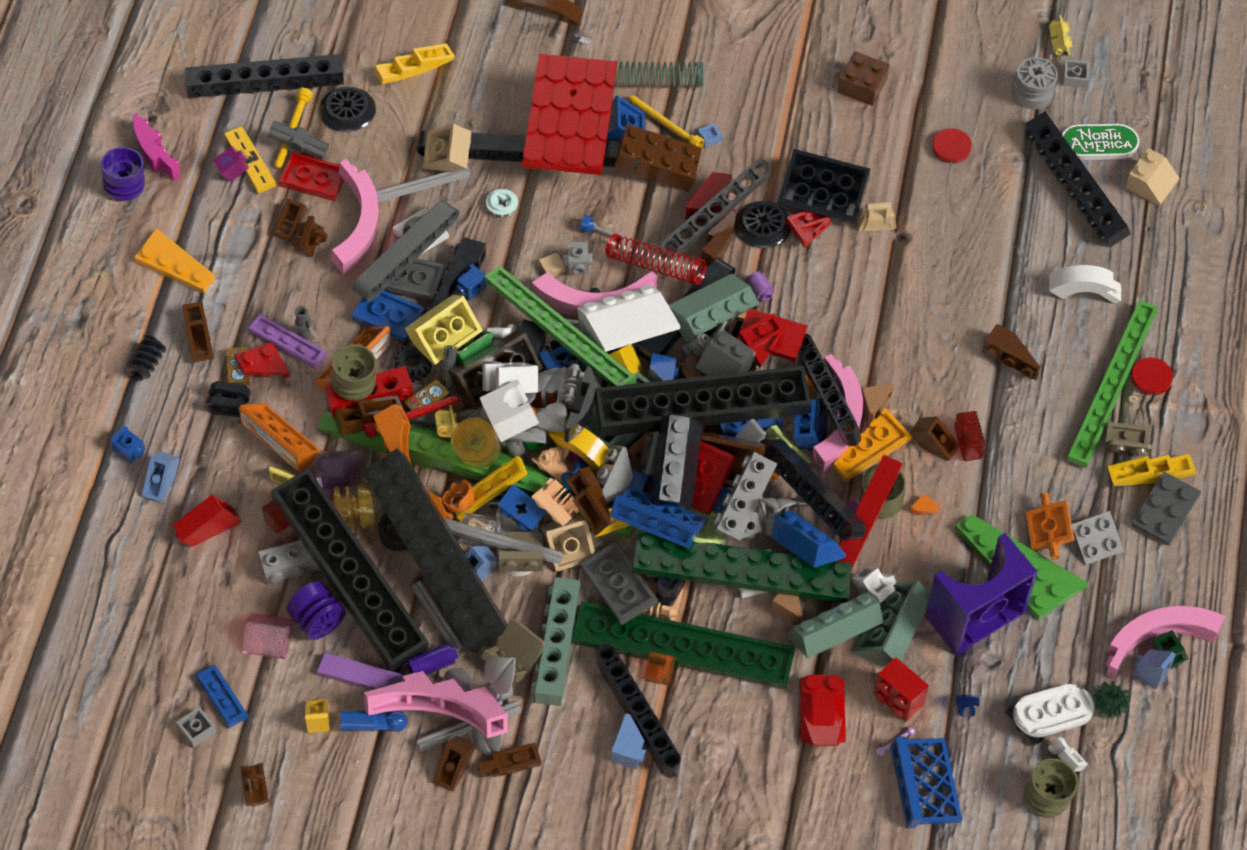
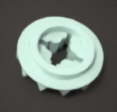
[486,189,518,217]

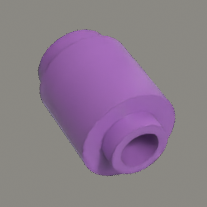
[747,271,775,302]

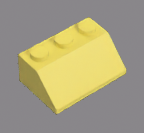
[405,295,483,365]

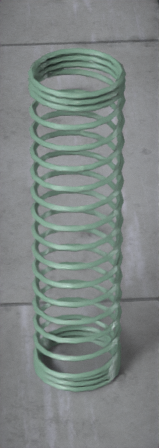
[616,61,704,87]

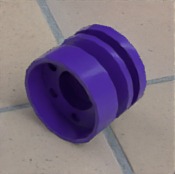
[101,147,145,201]
[286,581,346,640]

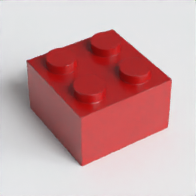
[874,657,929,722]

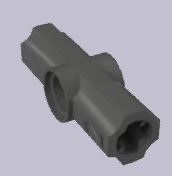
[267,120,329,160]

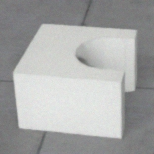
[483,362,538,393]
[480,379,539,442]

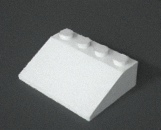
[577,285,680,352]

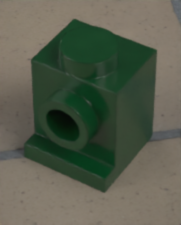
[1153,630,1188,669]

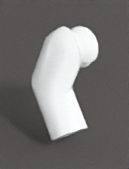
[487,324,517,338]

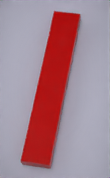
[837,454,903,571]

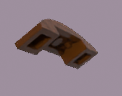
[505,0,583,25]

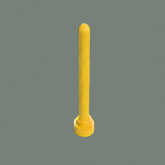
[275,88,313,168]
[629,95,704,148]

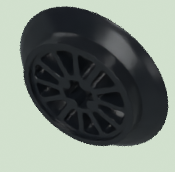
[319,87,376,132]
[735,201,791,248]

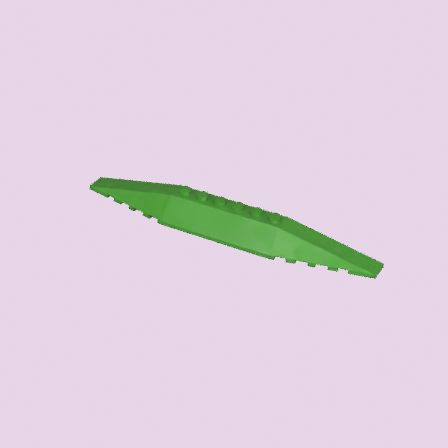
[317,411,635,538]

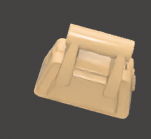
[857,202,896,232]

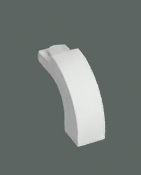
[1049,265,1121,304]

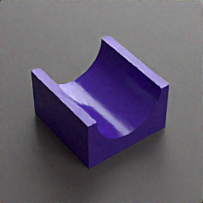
[925,533,1038,656]

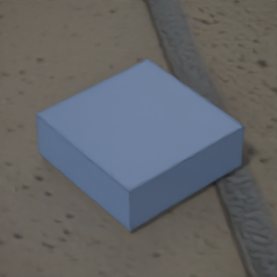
[697,123,723,147]

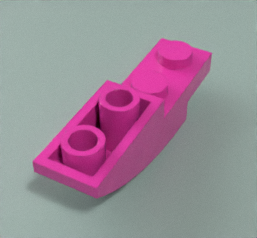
[133,113,180,180]

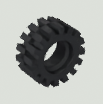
[394,342,432,382]

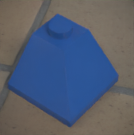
[607,95,645,141]

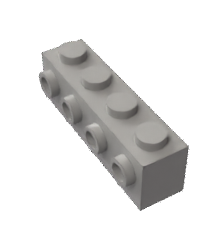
[713,452,777,542]
[258,540,321,584]

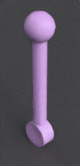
[876,727,915,756]

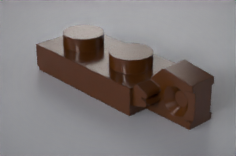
[478,743,542,777]

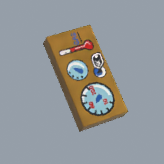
[226,347,250,386]
[404,379,450,419]

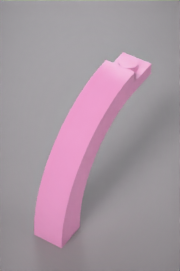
[331,159,379,274]
[532,271,657,317]
[812,354,863,473]
[1105,606,1226,679]

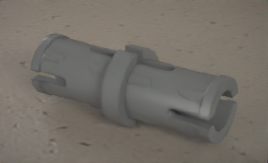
[295,306,311,340]
[441,345,458,389]

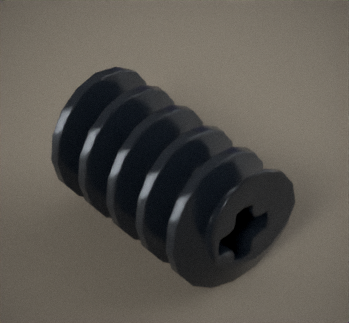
[125,335,166,381]

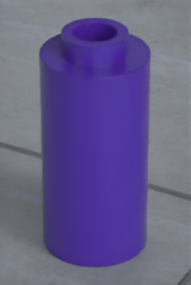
[406,643,458,675]

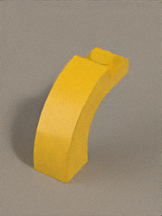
[548,419,609,476]

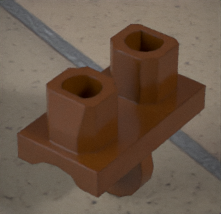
[292,216,328,257]
[240,763,269,806]

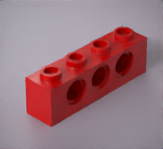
[325,366,413,419]

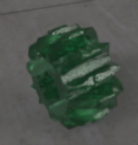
[1092,680,1131,719]

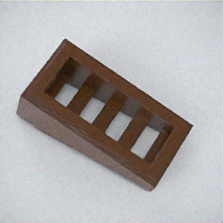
[272,199,307,242]

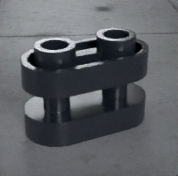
[204,381,251,418]
[655,576,685,607]

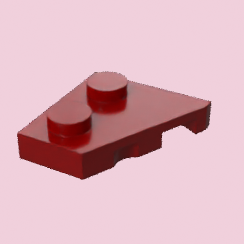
[786,211,831,247]
[738,313,785,368]
[234,342,290,378]

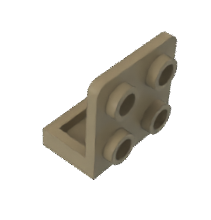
[1104,422,1152,456]
[499,532,543,572]
[481,619,545,683]

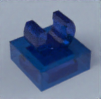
[955,694,980,716]

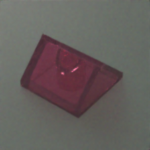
[242,613,295,659]

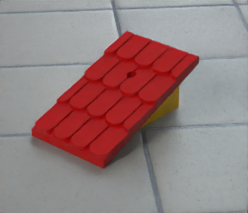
[522,54,617,175]

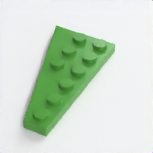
[955,514,1088,620]

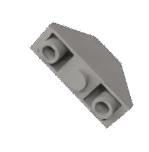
[596,445,633,503]

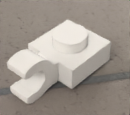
[1048,737,1088,772]

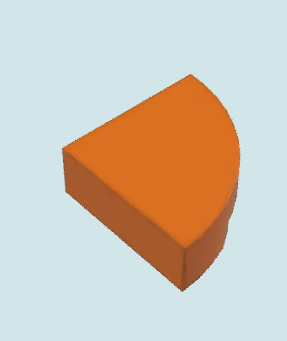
[910,494,940,515]

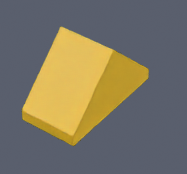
[305,699,330,733]

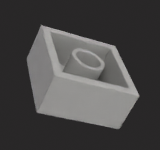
[1063,59,1089,88]
[176,707,216,748]

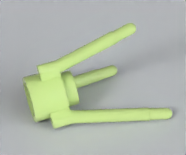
[765,425,811,463]

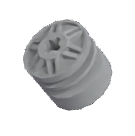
[1012,57,1058,109]

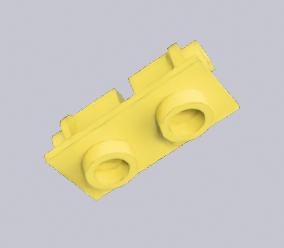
[1049,15,1072,56]
[434,405,458,443]

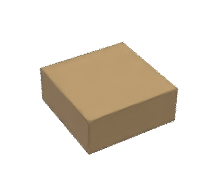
[539,253,566,277]

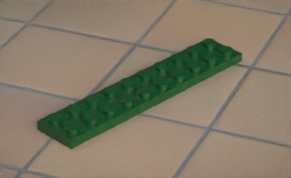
[632,532,851,603]
[572,601,796,689]

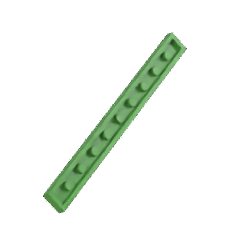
[484,265,636,386]
[1067,300,1158,468]

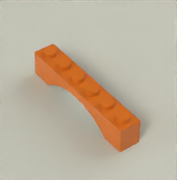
[373,404,454,520]

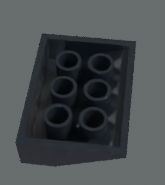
[777,149,871,224]

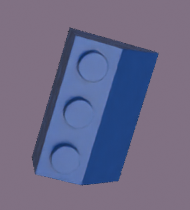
[771,511,846,568]

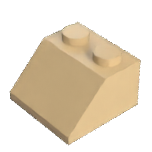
[423,124,471,172]
[1125,148,1179,206]
[540,514,595,572]

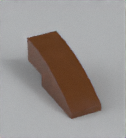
[700,209,737,267]
[182,301,214,363]
[335,395,402,436]
[566,467,611,536]

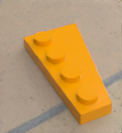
[135,228,215,294]
[833,407,912,482]

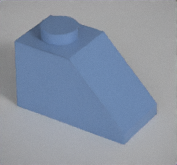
[141,451,180,502]
[466,546,499,580]
[1134,650,1176,689]
[611,713,647,769]

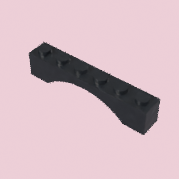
[426,237,486,313]

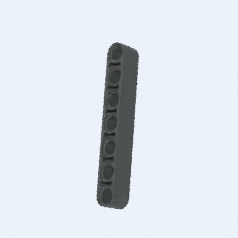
[661,159,770,260]
[352,200,459,302]

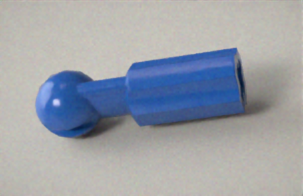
[340,710,407,732]

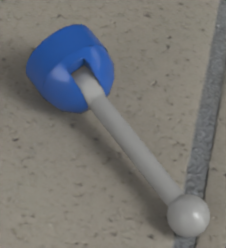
[579,215,626,243]

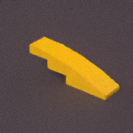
[373,43,455,84]
[1107,454,1196,486]

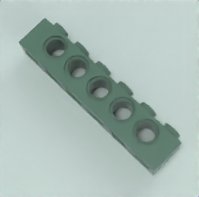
[531,577,581,706]

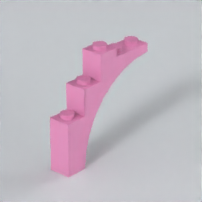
[364,671,508,738]

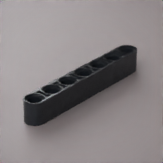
[637,258,736,362]
[798,333,862,446]
[760,438,866,540]
[596,644,681,778]

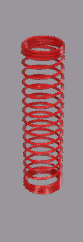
[605,233,706,285]

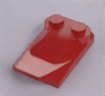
[799,675,846,746]

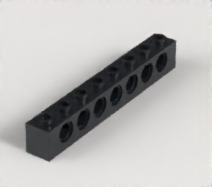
[185,54,344,98]
[1025,111,1131,247]

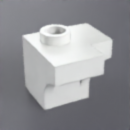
[851,566,897,603]

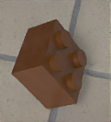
[837,51,890,106]

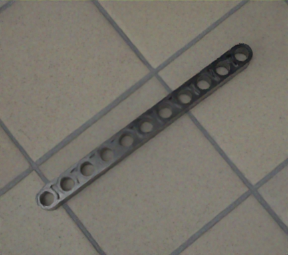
[417,130,619,167]

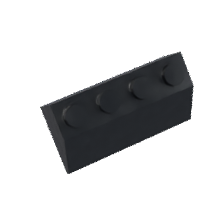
[651,414,703,508]

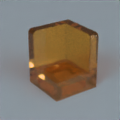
[645,652,676,686]

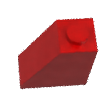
[685,172,732,223]
[173,494,242,547]

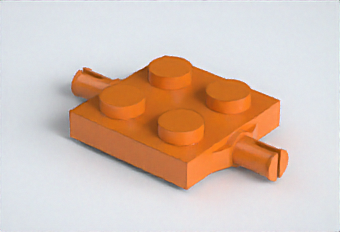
[1025,492,1075,560]

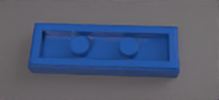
[196,664,248,728]

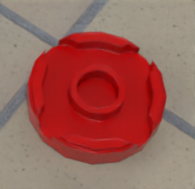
[932,128,972,163]
[1131,357,1173,395]

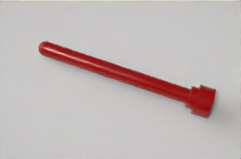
[363,395,459,439]

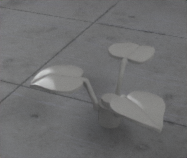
[479,368,567,432]
[455,392,547,457]
[726,485,807,535]
[444,657,516,757]

